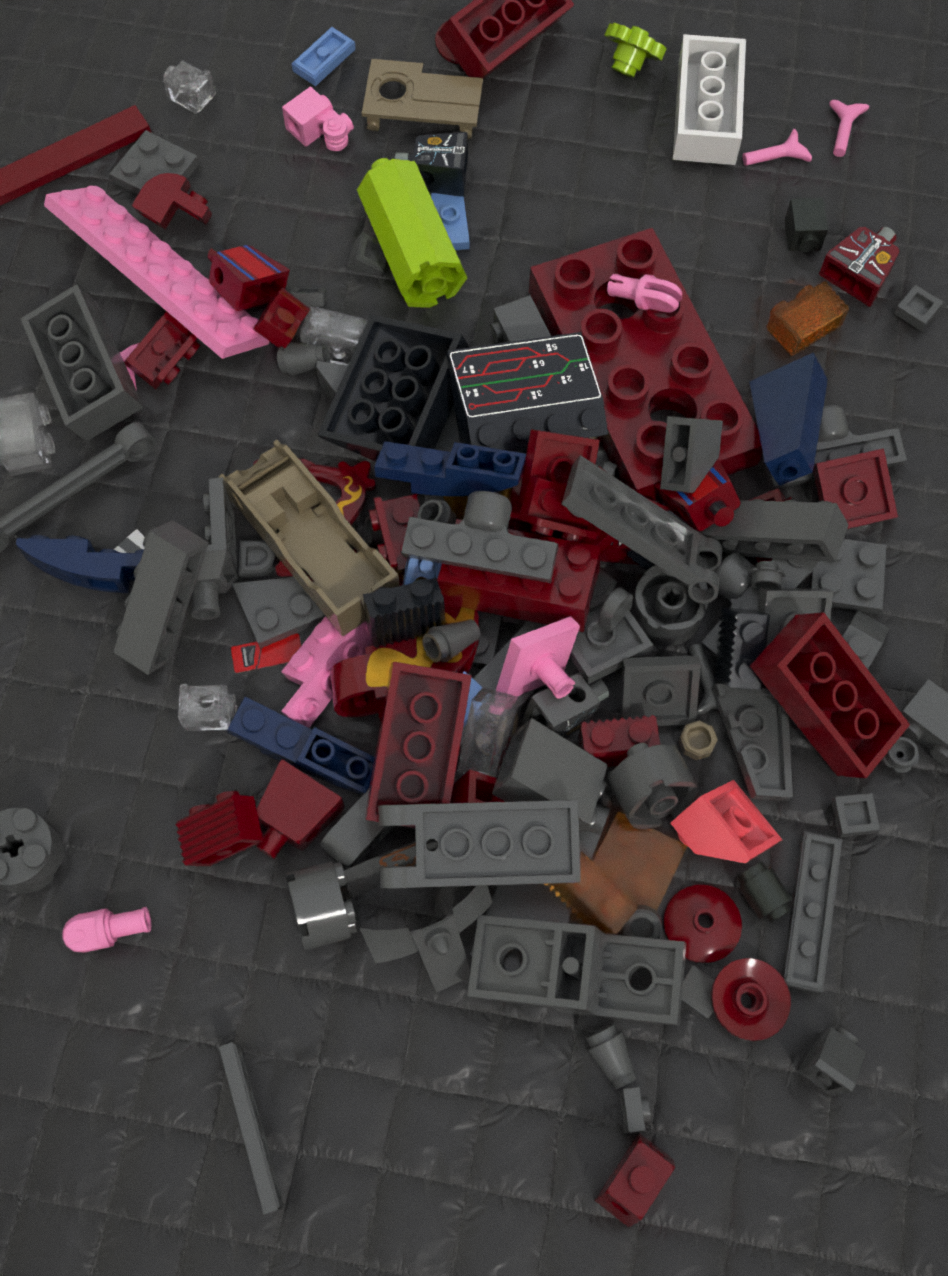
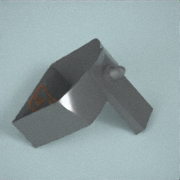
[344,839,493,993]

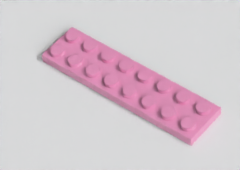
[44,186,270,359]

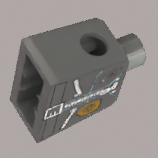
[520,674,609,739]

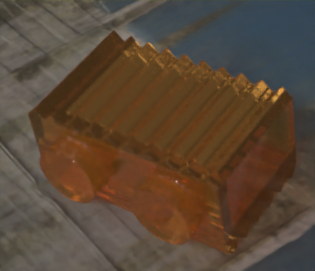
[766,281,849,356]
[544,851,638,934]

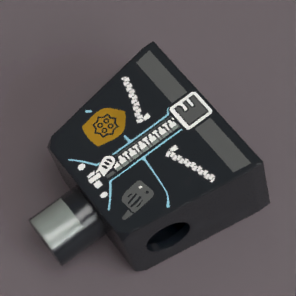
[395,132,468,196]

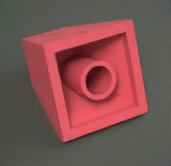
[671,780,782,863]

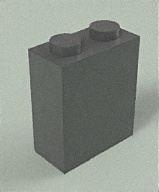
[492,718,607,833]

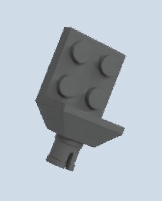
[191,477,239,620]

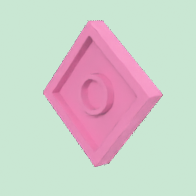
[495,616,580,702]

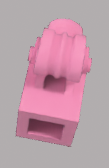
[282,86,354,151]

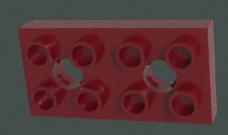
[529,228,763,501]

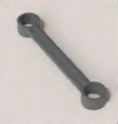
[0,422,156,553]

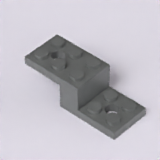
[467,915,686,1026]

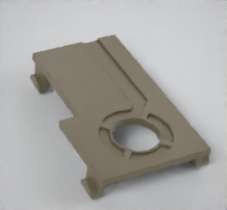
[362,59,483,139]

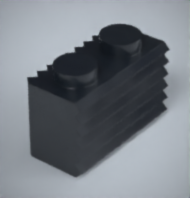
[362,578,446,648]
[713,608,770,690]

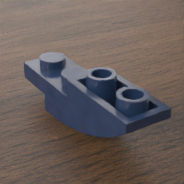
[374,441,526,496]
[16,535,144,593]
[227,697,375,795]

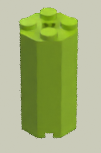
[357,158,467,308]

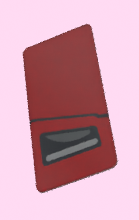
[231,633,301,673]

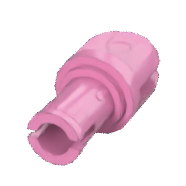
[607,274,682,312]
[62,907,152,953]

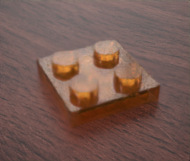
[584,811,687,911]

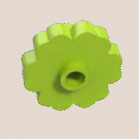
[604,23,667,78]

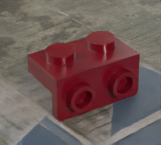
[124,311,201,389]

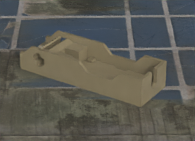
[218,440,400,637]

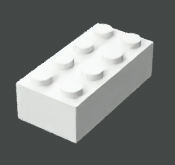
[673,34,746,165]

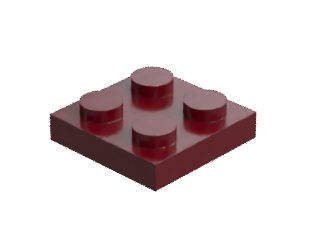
[813,448,898,529]

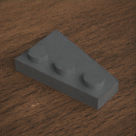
[232,577,325,649]
[711,684,793,801]

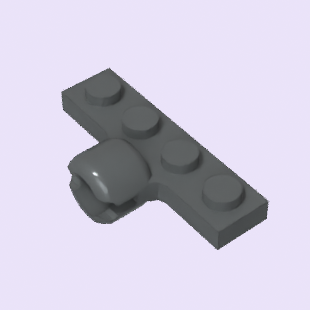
[762,405,907,490]
[401,491,558,583]
[701,553,821,658]

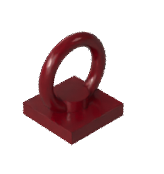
[518,429,600,504]

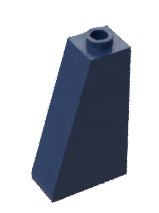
[749,352,828,486]

